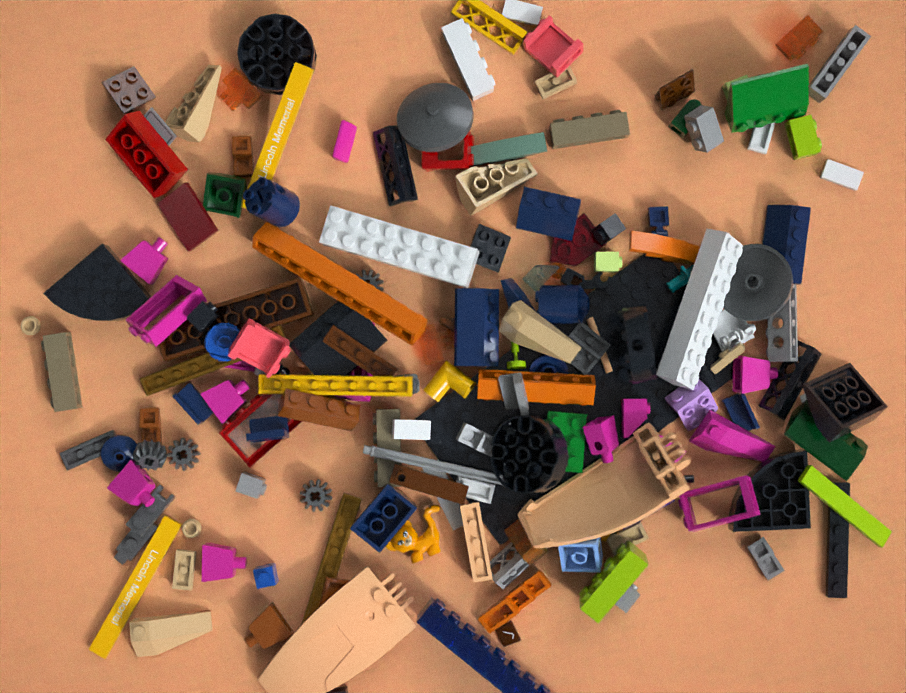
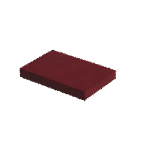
[157,182,219,252]

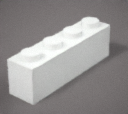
[441,18,496,101]

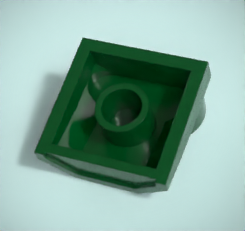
[203,172,247,218]

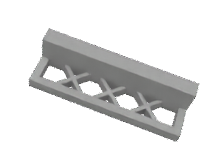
[490,529,549,590]

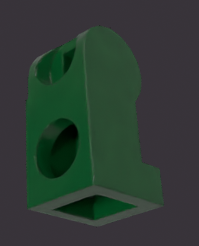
[668,99,702,138]

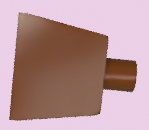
[244,602,294,649]

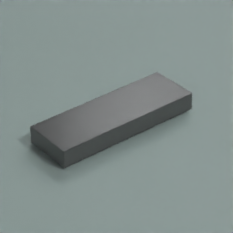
[60,430,116,470]

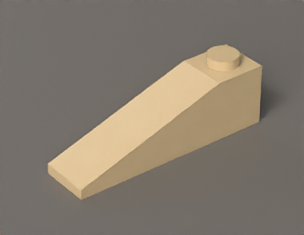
[165,65,222,142]
[455,158,537,216]
[499,300,582,363]
[129,611,213,657]

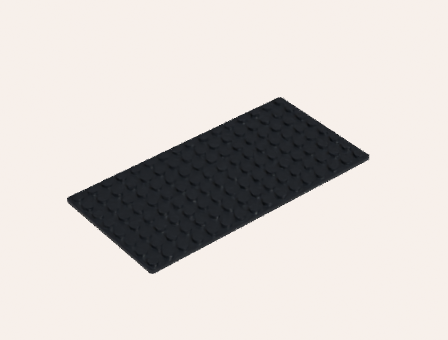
[414,254,740,544]

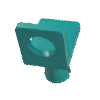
[666,265,694,293]

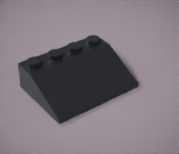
[289,301,387,376]
[802,363,888,443]

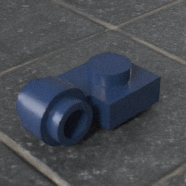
[648,206,669,237]

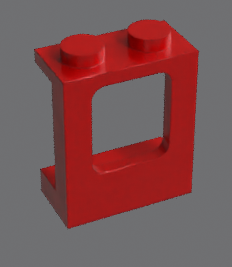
[422,131,474,172]

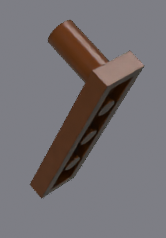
[323,325,398,376]
[389,464,469,505]

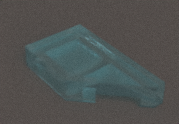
[523,265,559,292]

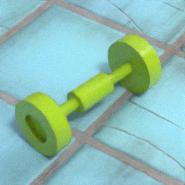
[507,341,526,370]

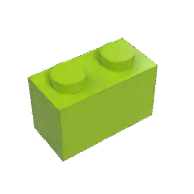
[784,115,822,160]

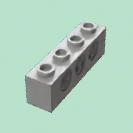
[809,25,871,103]
[766,284,798,362]

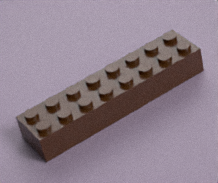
[152,278,314,361]

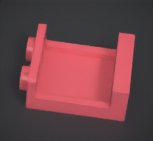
[523,15,583,78]
[228,318,291,378]

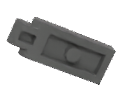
[114,523,158,565]

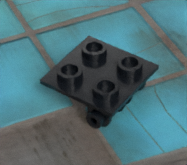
[470,224,511,273]

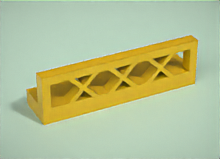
[451,0,527,55]

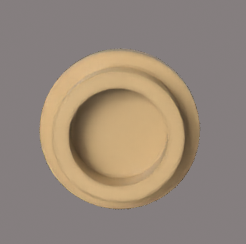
[21,316,41,335]
[182,519,202,538]

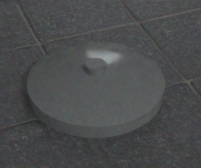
[397,83,474,152]
[723,244,793,321]

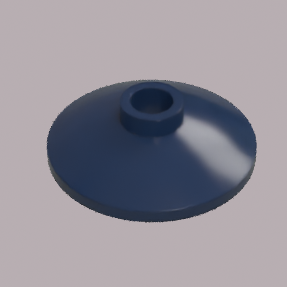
[529,355,568,374]
[101,435,137,472]

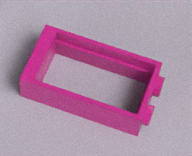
[126,275,207,347]
[678,475,761,532]

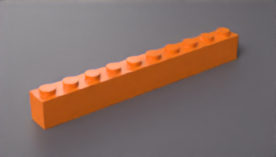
[252,222,428,346]

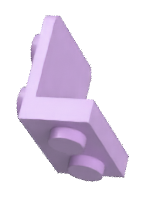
[665,379,718,431]

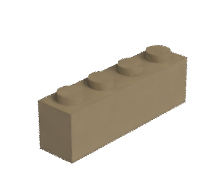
[549,110,630,149]
[41,332,83,412]
[373,409,401,487]

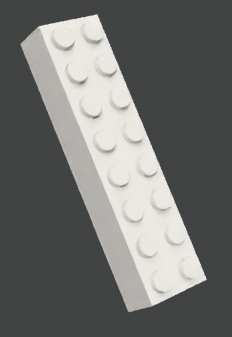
[319,205,479,288]
[656,229,743,390]

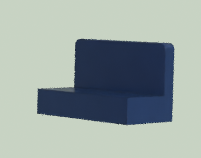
[172,383,213,424]
[722,393,760,431]
[246,416,289,443]

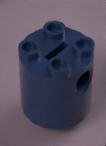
[243,177,300,227]
[535,285,590,323]

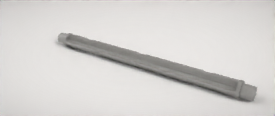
[363,445,502,485]

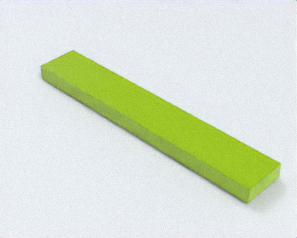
[798,465,892,548]

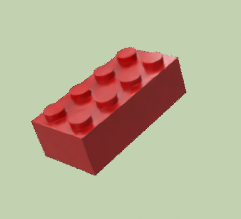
[105,111,188,198]

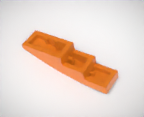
[629,230,700,265]
[478,569,552,634]

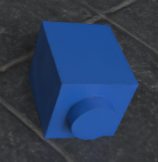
[253,563,279,589]

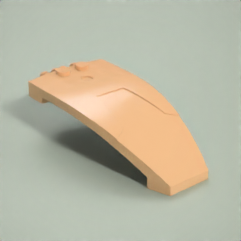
[517,422,691,548]
[258,566,417,693]

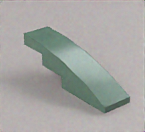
[471,132,547,167]

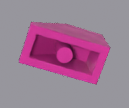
[621,398,650,438]

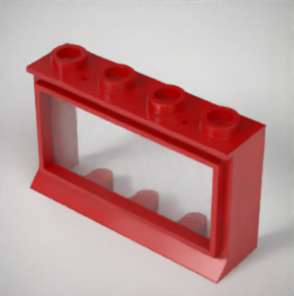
[219,394,302,468]

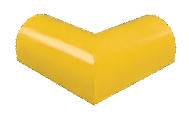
[423,360,477,402]

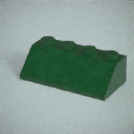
[784,399,868,481]

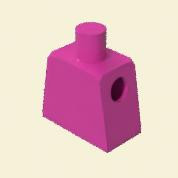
[120,237,168,285]
[732,356,778,393]
[200,379,250,424]
[583,415,619,464]
[107,460,155,507]
[201,542,247,582]

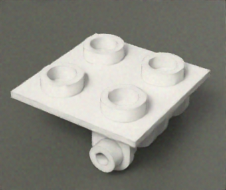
[713,310,756,351]

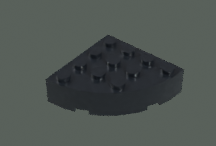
[43,243,151,321]
[728,449,811,532]

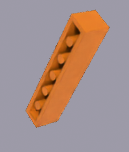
[477,369,596,406]

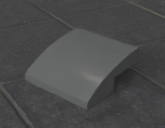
[568,322,611,375]

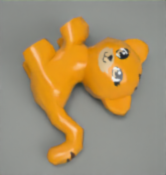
[385,505,441,564]

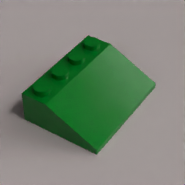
[725,64,809,133]

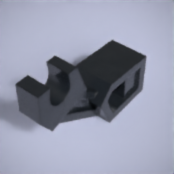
[560,268,613,291]

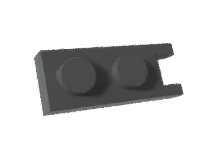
[125,485,175,538]

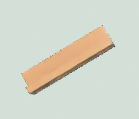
[459,502,493,582]

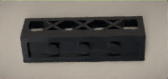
[373,126,418,206]
[759,341,822,421]

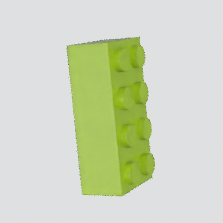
[579,540,649,623]

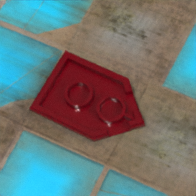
[549,213,607,266]

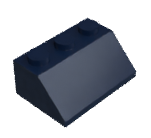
[516,187,581,241]
[350,483,417,553]

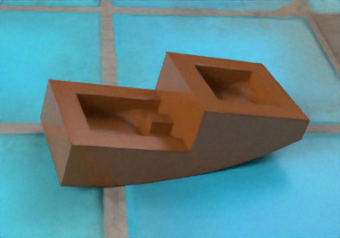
[232,136,254,178]
[139,408,162,445]

